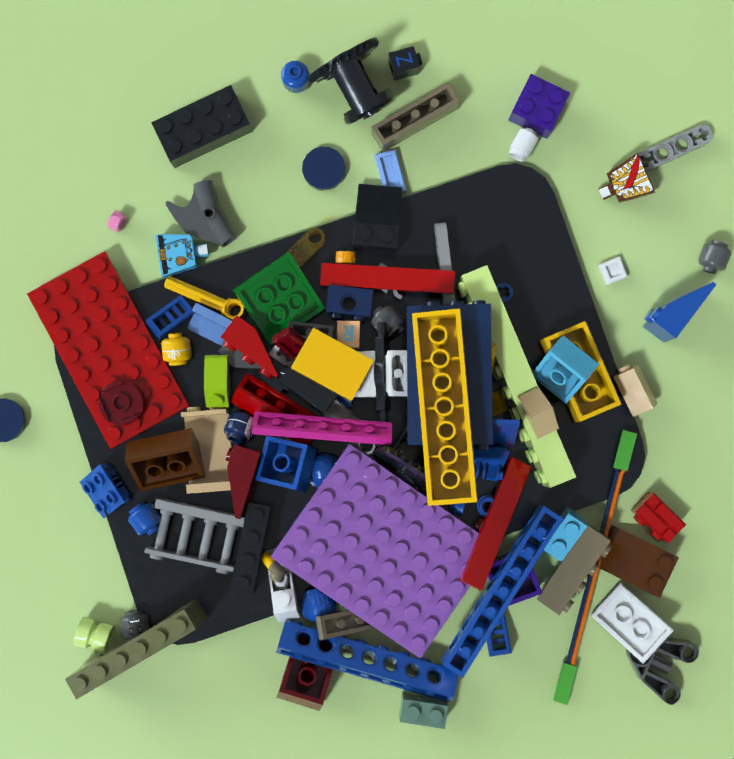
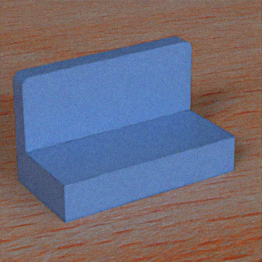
[187,303,232,346]

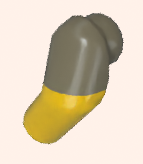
[261,552,285,582]

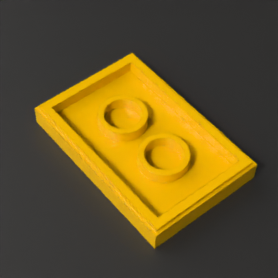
[291,328,374,402]

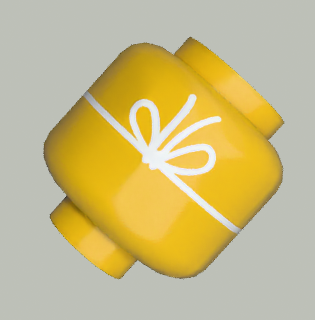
[161,333,192,366]

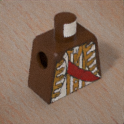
[599,153,656,203]

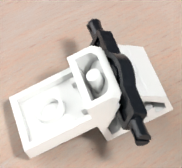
[354,322,407,422]

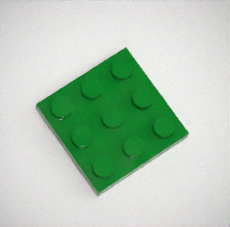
[232,252,325,346]

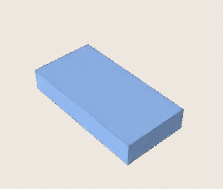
[374,149,406,194]

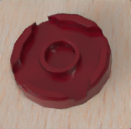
[98,380,145,425]

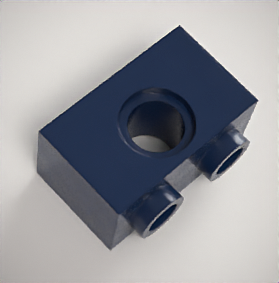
[326,285,373,322]

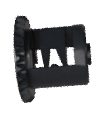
[307,37,394,125]
[372,424,427,496]

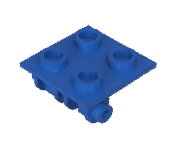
[473,446,510,482]
[80,462,131,519]

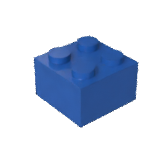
[255,435,317,493]

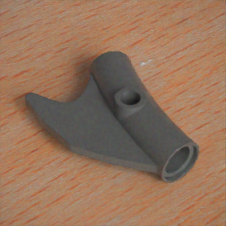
[165,180,237,247]

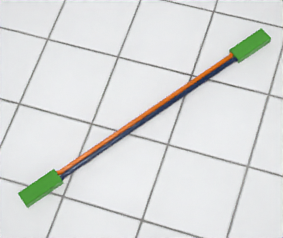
[553,430,637,705]

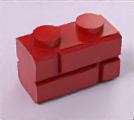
[631,492,686,543]

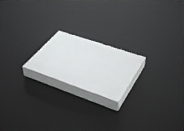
[591,583,674,664]

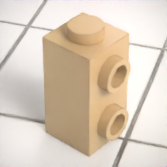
[614,363,658,417]

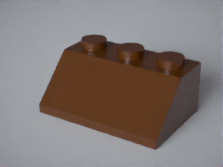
[125,428,205,491]

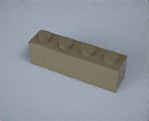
[372,83,459,152]
[537,524,612,615]

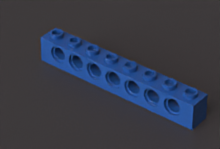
[441,504,563,678]
[276,620,458,703]

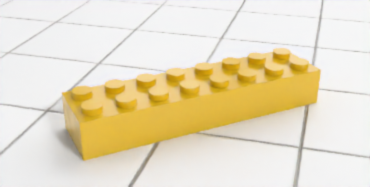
[412,309,478,506]

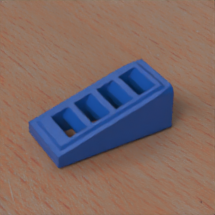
[146,295,194,341]
[486,612,512,657]

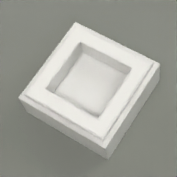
[598,257,628,286]

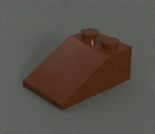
[600,525,679,598]

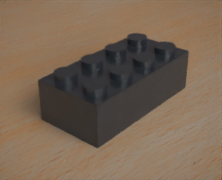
[151,85,253,168]

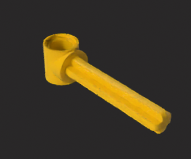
[164,276,247,321]

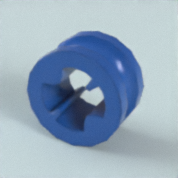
[496,283,513,304]

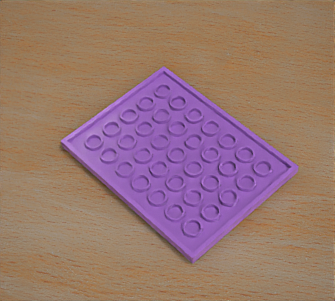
[271,443,479,659]

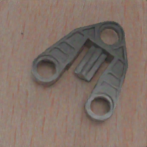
[626,638,699,705]

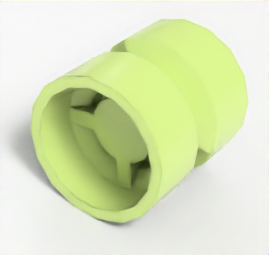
[73,617,115,654]

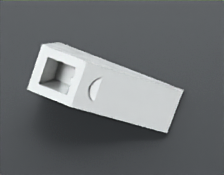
[265,548,300,623]

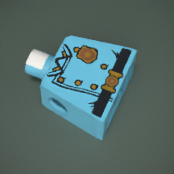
[155,234,210,279]

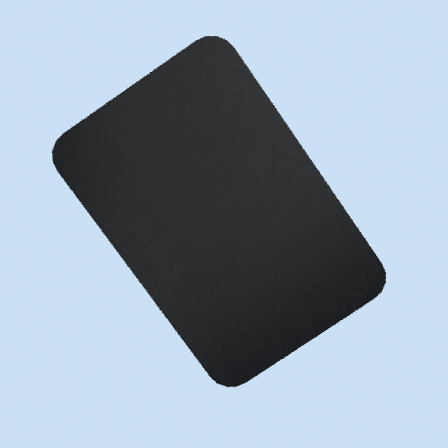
[54,163,645,645]

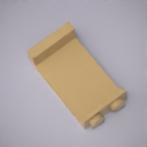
[181,407,232,494]

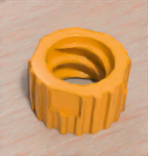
[336,251,356,265]

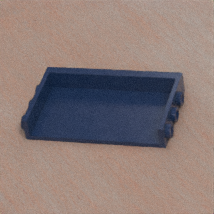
[407,300,494,450]

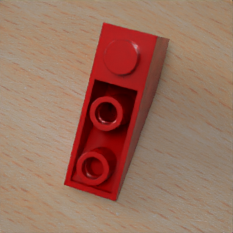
[221,315,279,379]

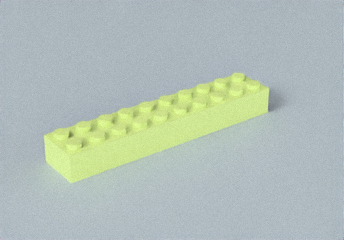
[456,265,576,488]

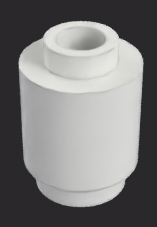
[508,128,539,162]

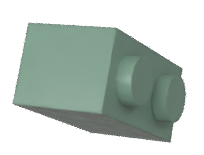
[399,693,448,729]

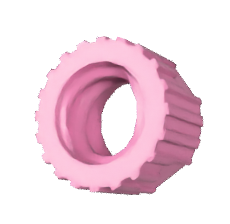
[108,210,127,232]

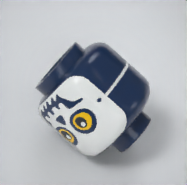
[224,409,254,444]

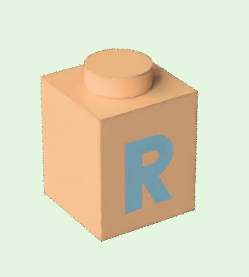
[337,321,360,350]

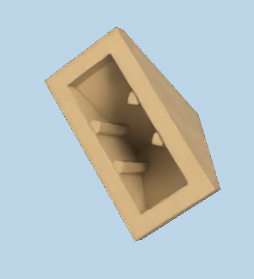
[517,387,559,439]

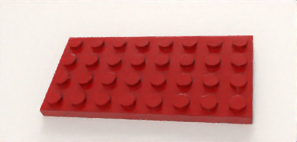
[27,251,190,449]

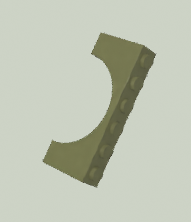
[65,599,208,700]

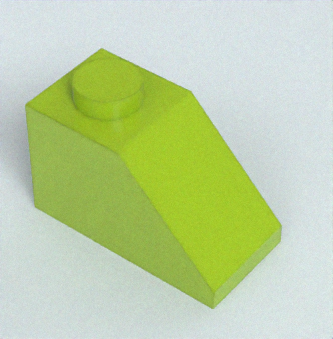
[204,355,231,407]

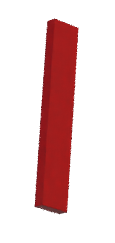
[320,263,455,294]
[460,457,531,591]

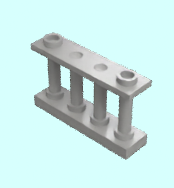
[144,498,245,574]

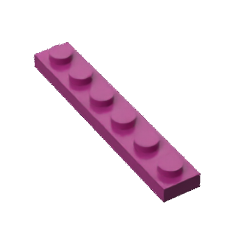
[252,411,392,445]

